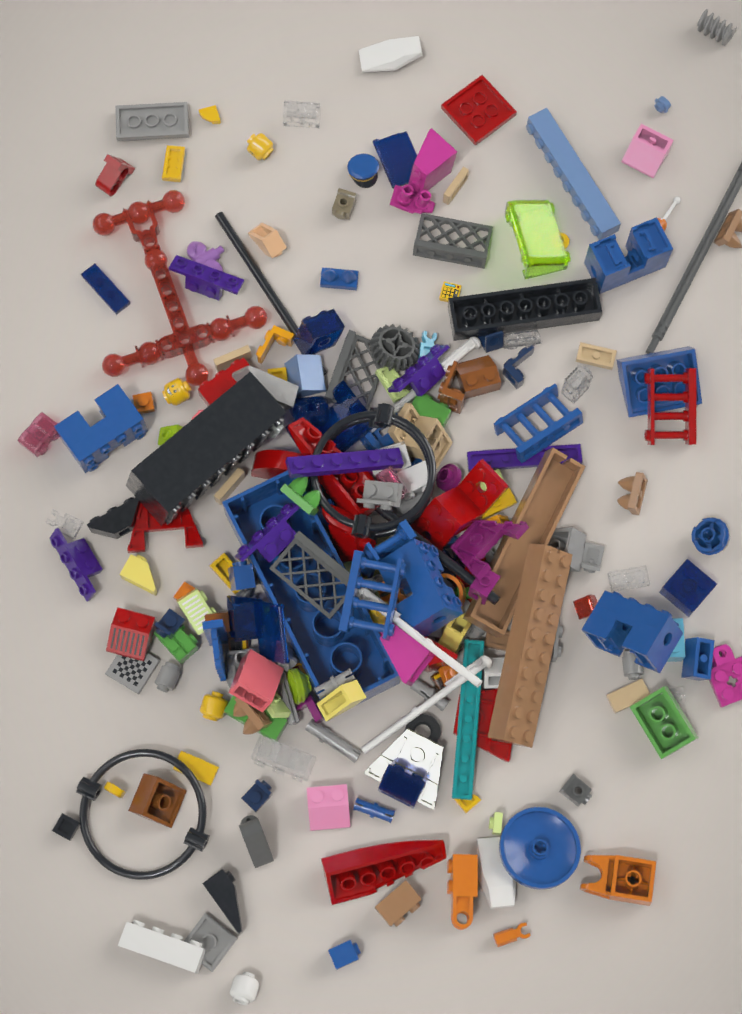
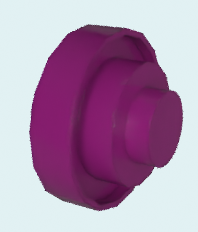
[436,464,462,492]

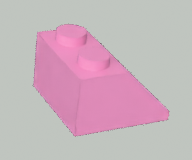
[307,784,350,831]

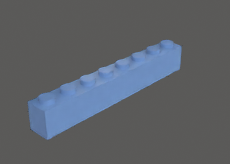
[526,108,621,240]

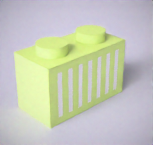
[176,588,217,635]

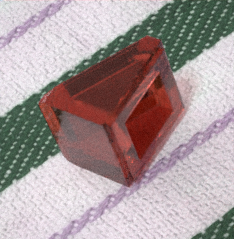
[573,595,598,620]

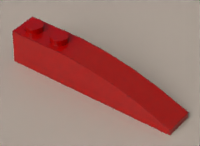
[288,417,379,516]
[321,840,447,905]

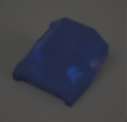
[289,395,332,427]

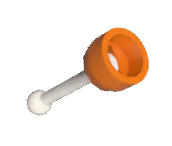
[657,197,681,231]

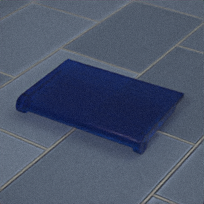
[372,131,417,189]
[254,600,290,664]

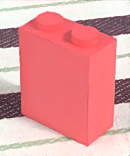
[228,649,284,713]

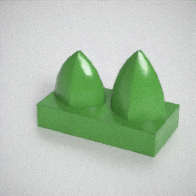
[280,477,320,516]

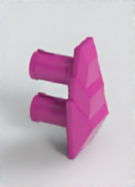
[389,184,435,214]

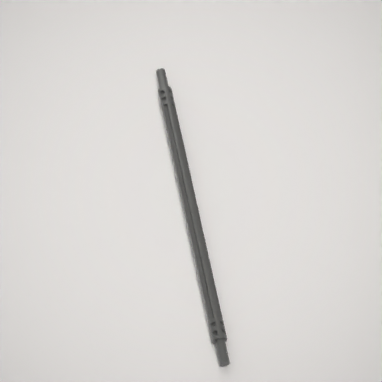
[646,162,742,354]

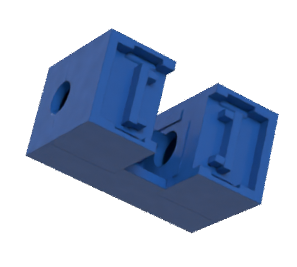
[584,217,673,294]
[54,384,148,473]
[379,539,464,637]
[581,590,683,673]

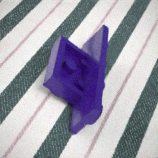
[169,255,244,301]
[387,344,450,396]
[234,503,300,563]
[50,528,103,602]

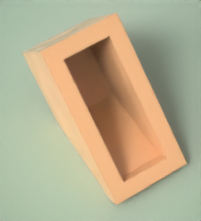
[248,223,287,258]

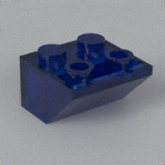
[378,764,425,809]

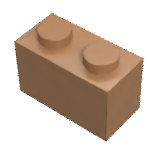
[375,880,422,927]

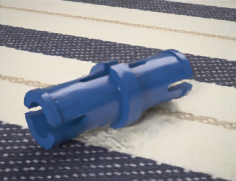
[353,797,395,823]

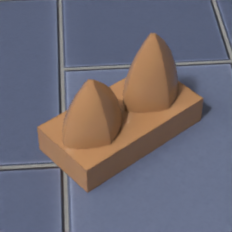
[714,209,742,248]
[617,472,648,515]
[233,697,272,735]

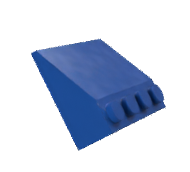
[617,346,702,418]

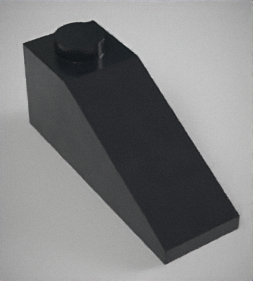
[202,869,243,935]

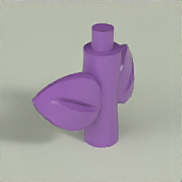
[187,241,224,272]

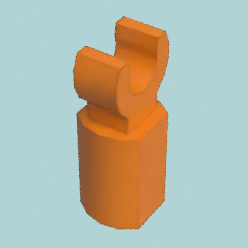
[493,923,531,947]

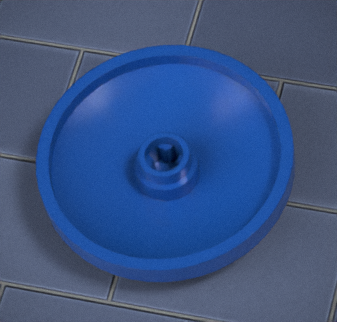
[499,807,581,890]

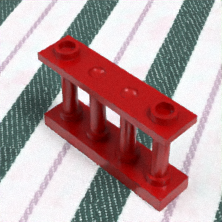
[644,368,696,445]

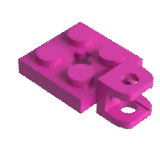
[709,644,742,707]

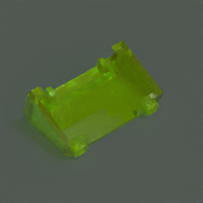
[504,200,571,279]

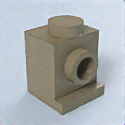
[332,188,356,220]

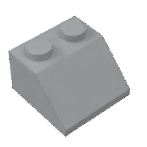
[548,527,587,572]

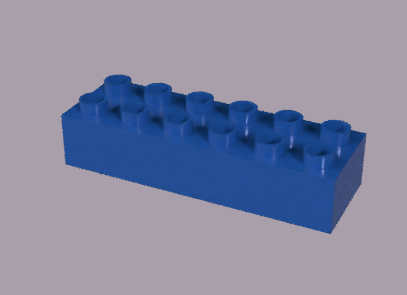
[222,470,400,705]

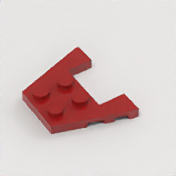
[127,503,203,553]
[453,688,512,763]

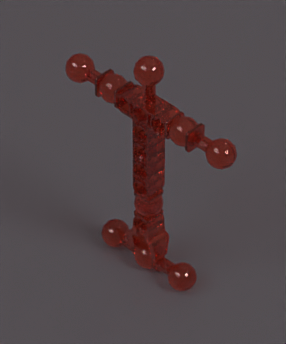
[92,190,268,386]

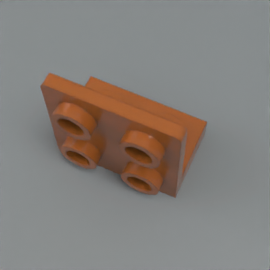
[437,361,465,414]

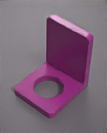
[468,570,500,605]

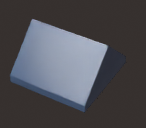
[284,354,327,399]

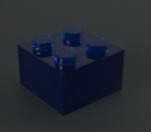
[293,309,345,355]
[659,559,717,617]

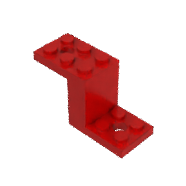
[411,459,509,551]

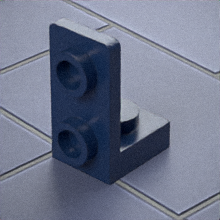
[502,345,534,389]

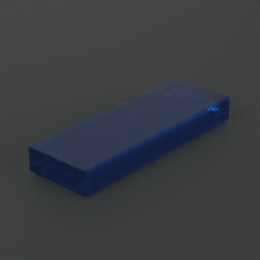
[81,263,131,315]

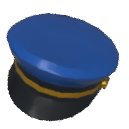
[347,153,379,188]

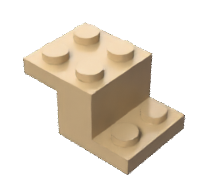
[387,403,453,470]

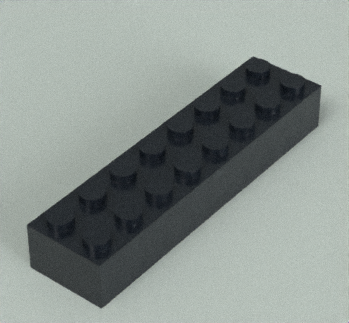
[448,278,602,341]

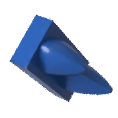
[320,267,359,291]

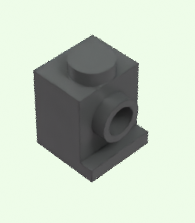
[559,773,592,807]

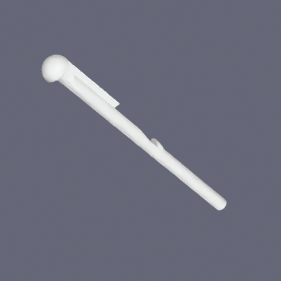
[367,337,481,433]
[357,587,482,687]
[361,656,492,754]

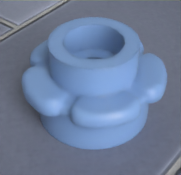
[654,96,671,113]

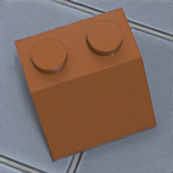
[456,355,501,400]
[128,773,187,828]

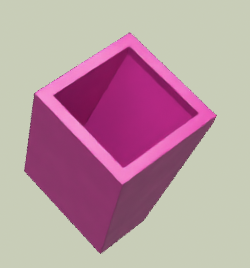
[408,128,457,195]
[380,623,435,687]

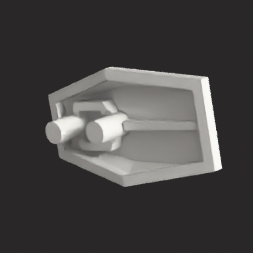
[359,36,423,73]
[477,837,516,909]

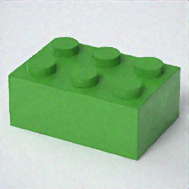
[630,686,699,759]

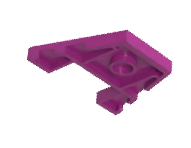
[451,520,529,581]

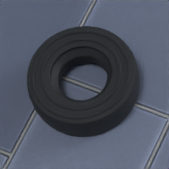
[405,714,441,743]

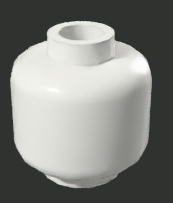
[230,972,259,1005]

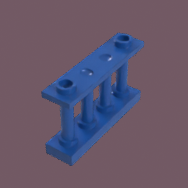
[493,384,583,463]
[361,519,417,578]
[338,550,407,641]

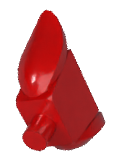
[322,504,376,562]

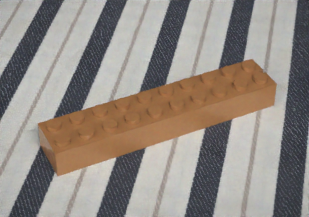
[463,448,586,637]
[488,544,573,748]

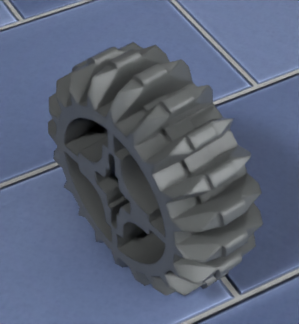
[370,324,420,372]

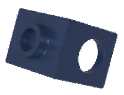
[478,331,504,353]

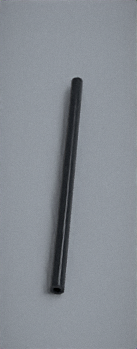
[215,212,327,376]
[375,506,500,605]

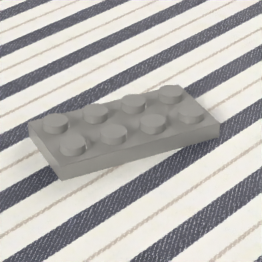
[115,102,189,141]

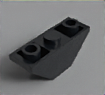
[87,497,141,539]

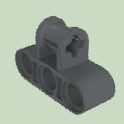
[239,815,274,868]

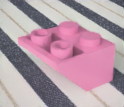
[622,124,673,178]

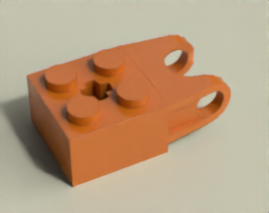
[447,854,478,930]
[580,855,656,906]

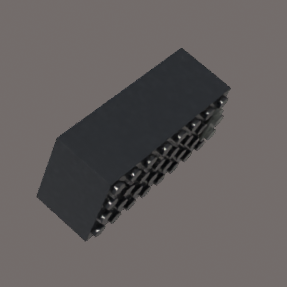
[126,371,287,526]

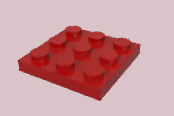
[441,75,517,146]

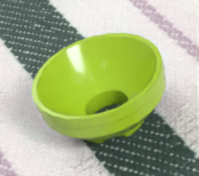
[287,668,311,705]

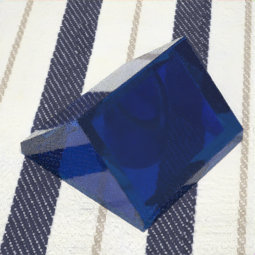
[227,595,265,642]

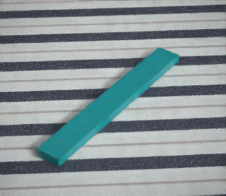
[452,639,484,800]

